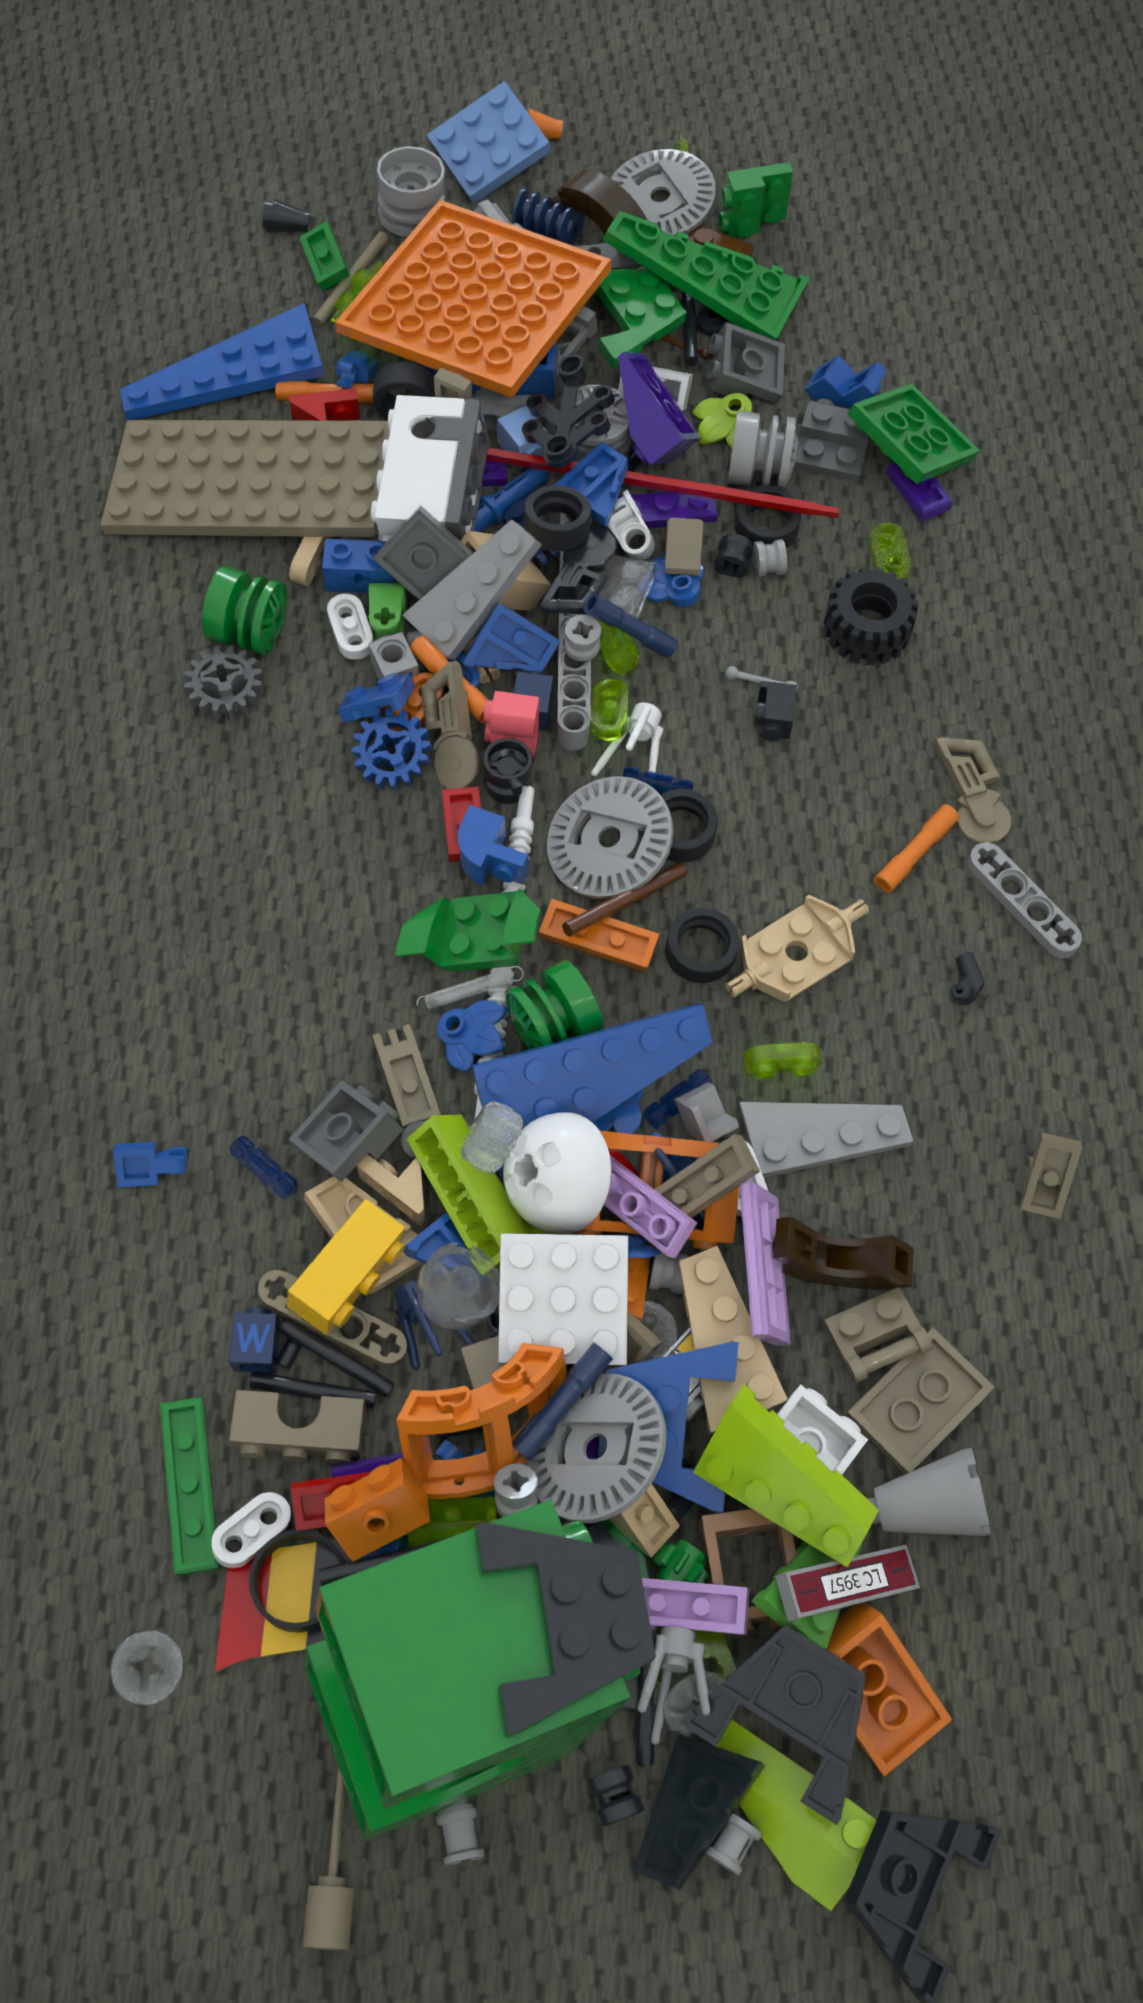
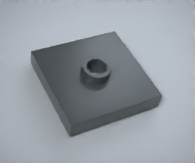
[373,505,473,600]

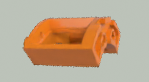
[577,1131,739,1249]
[396,1343,567,1501]

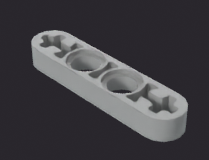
[968,842,1082,958]

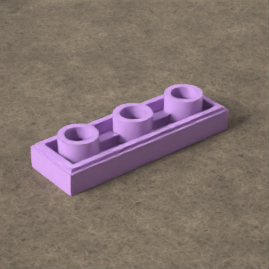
[604,1156,697,1258]

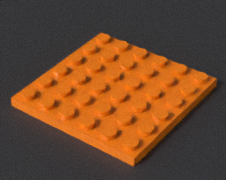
[335,200,611,398]

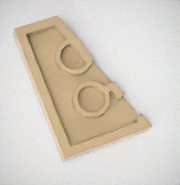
[304,1177,423,1295]

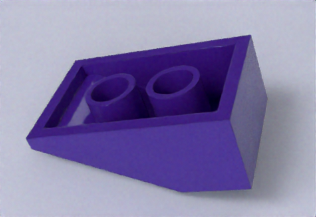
[618,352,701,465]

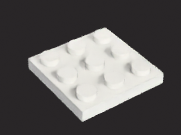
[498,1234,628,1365]

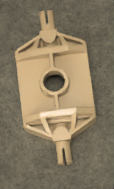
[725,895,869,1002]

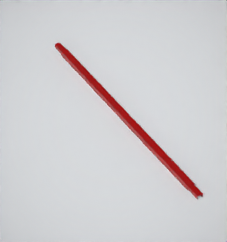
[486,448,839,518]

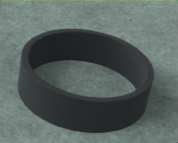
[249,1529,346,1633]

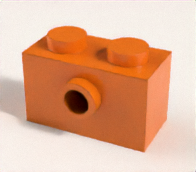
[325,1458,430,1562]

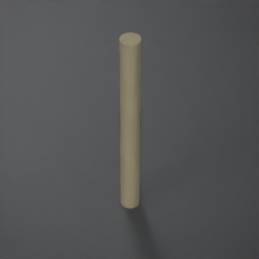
[312,231,389,327]

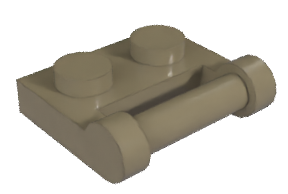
[824,1287,933,1383]

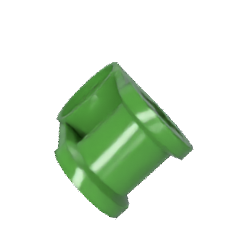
[368,583,407,642]

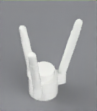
[591,702,663,778]

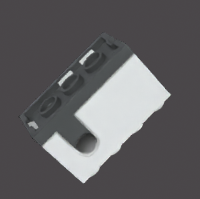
[371,395,489,541]

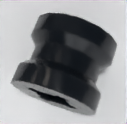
[714,534,753,578]

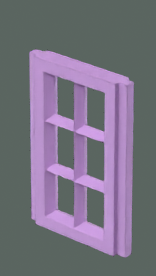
[740,1182,791,1346]

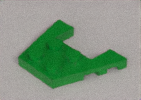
[593,269,686,369]

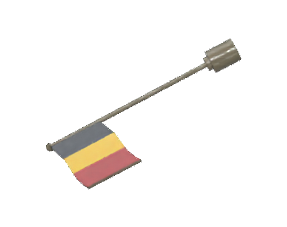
[215,1536,360,1951]

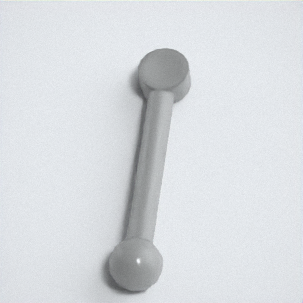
[725,666,799,693]

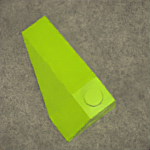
[713,1720,876,1911]

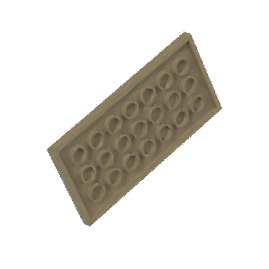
[100,420,390,537]

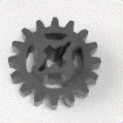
[184,646,264,721]

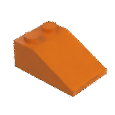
[827,1602,952,1777]

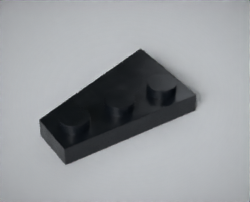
[633,1734,765,1890]

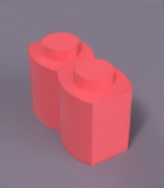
[484,691,540,758]

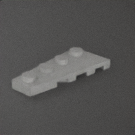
[402,520,542,661]
[738,1102,913,1178]

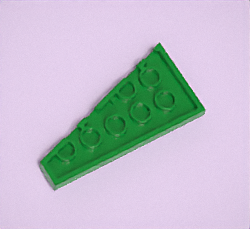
[603,211,810,341]

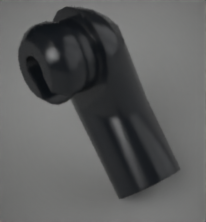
[950,952,985,1005]

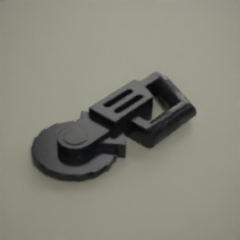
[540,524,616,614]

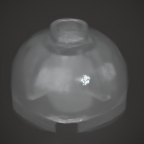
[416,1243,500,1330]

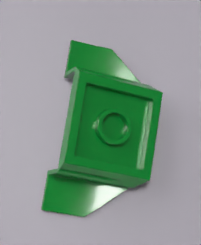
[395,888,541,972]

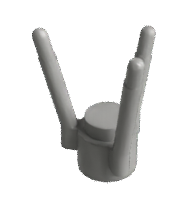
[637,1626,710,1745]

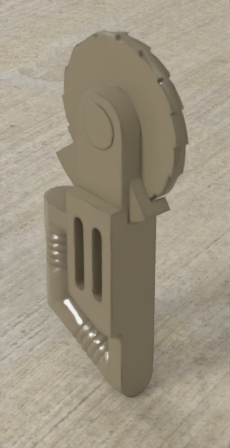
[421,661,480,789]
[934,737,1012,844]

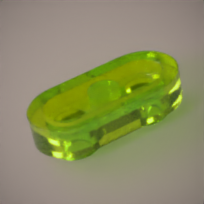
[869,522,911,580]
[593,617,639,675]
[591,679,629,741]
[742,1042,822,1079]

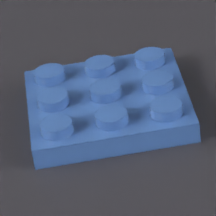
[427,81,552,203]

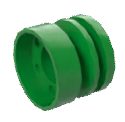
[202,566,287,656]
[505,960,604,1049]

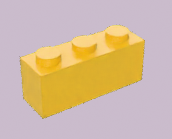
[286,1199,406,1336]

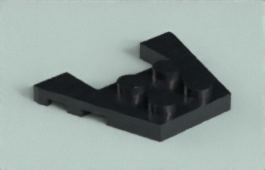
[475,1522,656,1737]
[680,1624,867,1825]
[844,1809,1001,2003]

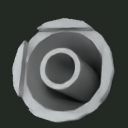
[867,1448,991,1536]

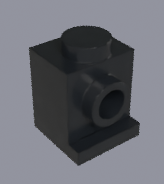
[755,681,797,741]

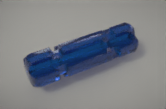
[622,766,694,795]
[643,1069,712,1129]
[229,1135,298,1199]

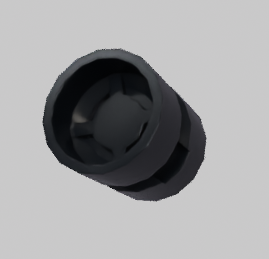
[484,738,532,804]

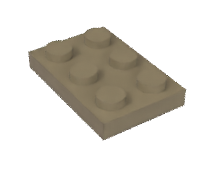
[845,1328,995,1475]

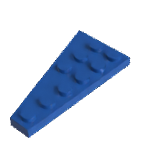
[120,303,324,420]
[471,1003,712,1183]

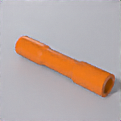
[275,381,374,405]
[410,635,488,723]
[874,804,959,894]

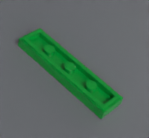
[160,1397,220,1576]

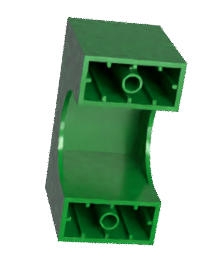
[303,1499,640,1842]

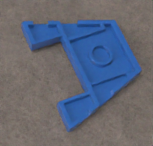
[598,1341,739,1513]

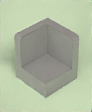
[674,1082,739,1142]

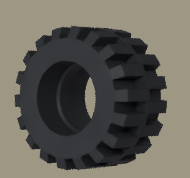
[824,567,918,665]

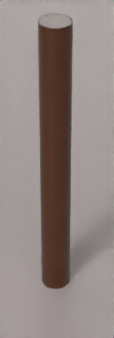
[562,863,687,937]

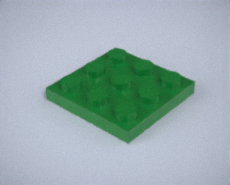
[847,383,980,484]

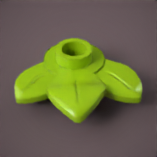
[692,393,752,449]

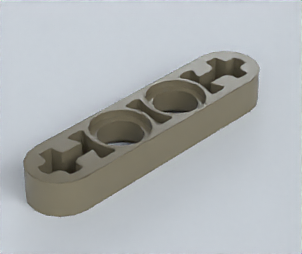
[257,1270,407,1367]

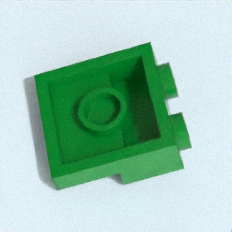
[718,162,793,238]

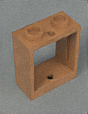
[698,1509,796,1635]

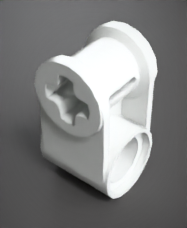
[607,490,655,560]

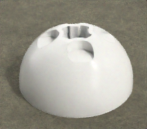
[503,1112,611,1235]

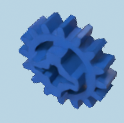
[351,708,433,790]

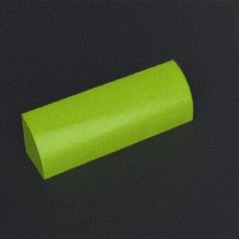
[406,1114,530,1276]

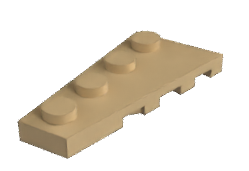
[678,1246,788,1436]

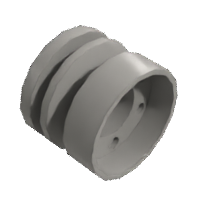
[377,146,445,237]
[571,384,630,462]
[728,410,798,490]

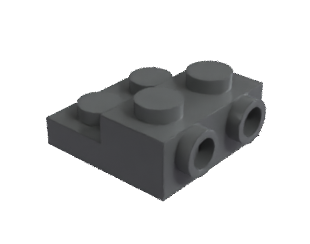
[706,322,785,404]
[794,399,869,482]
[288,1080,403,1182]

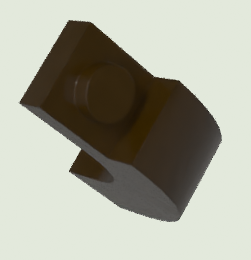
[551,170,648,236]
[773,1217,914,1290]

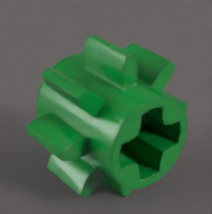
[653,1539,710,1583]

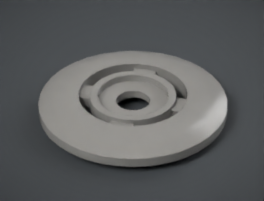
[611,149,716,235]
[547,776,674,899]
[527,1373,667,1523]

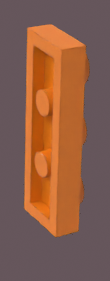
[539,899,660,973]

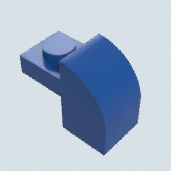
[804,355,887,409]
[458,805,529,885]

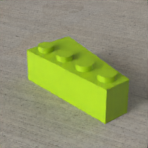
[693,1384,879,1567]

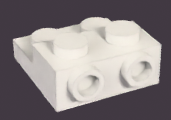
[776,1384,868,1475]

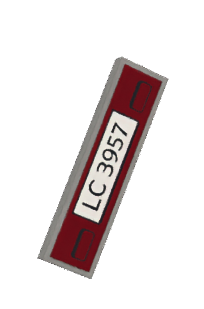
[775,1545,920,1622]

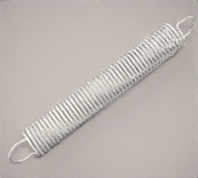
[417,966,523,1010]

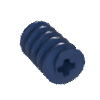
[512,187,585,245]

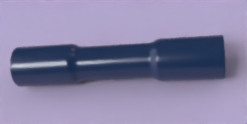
[584,593,677,658]
[512,1342,613,1461]

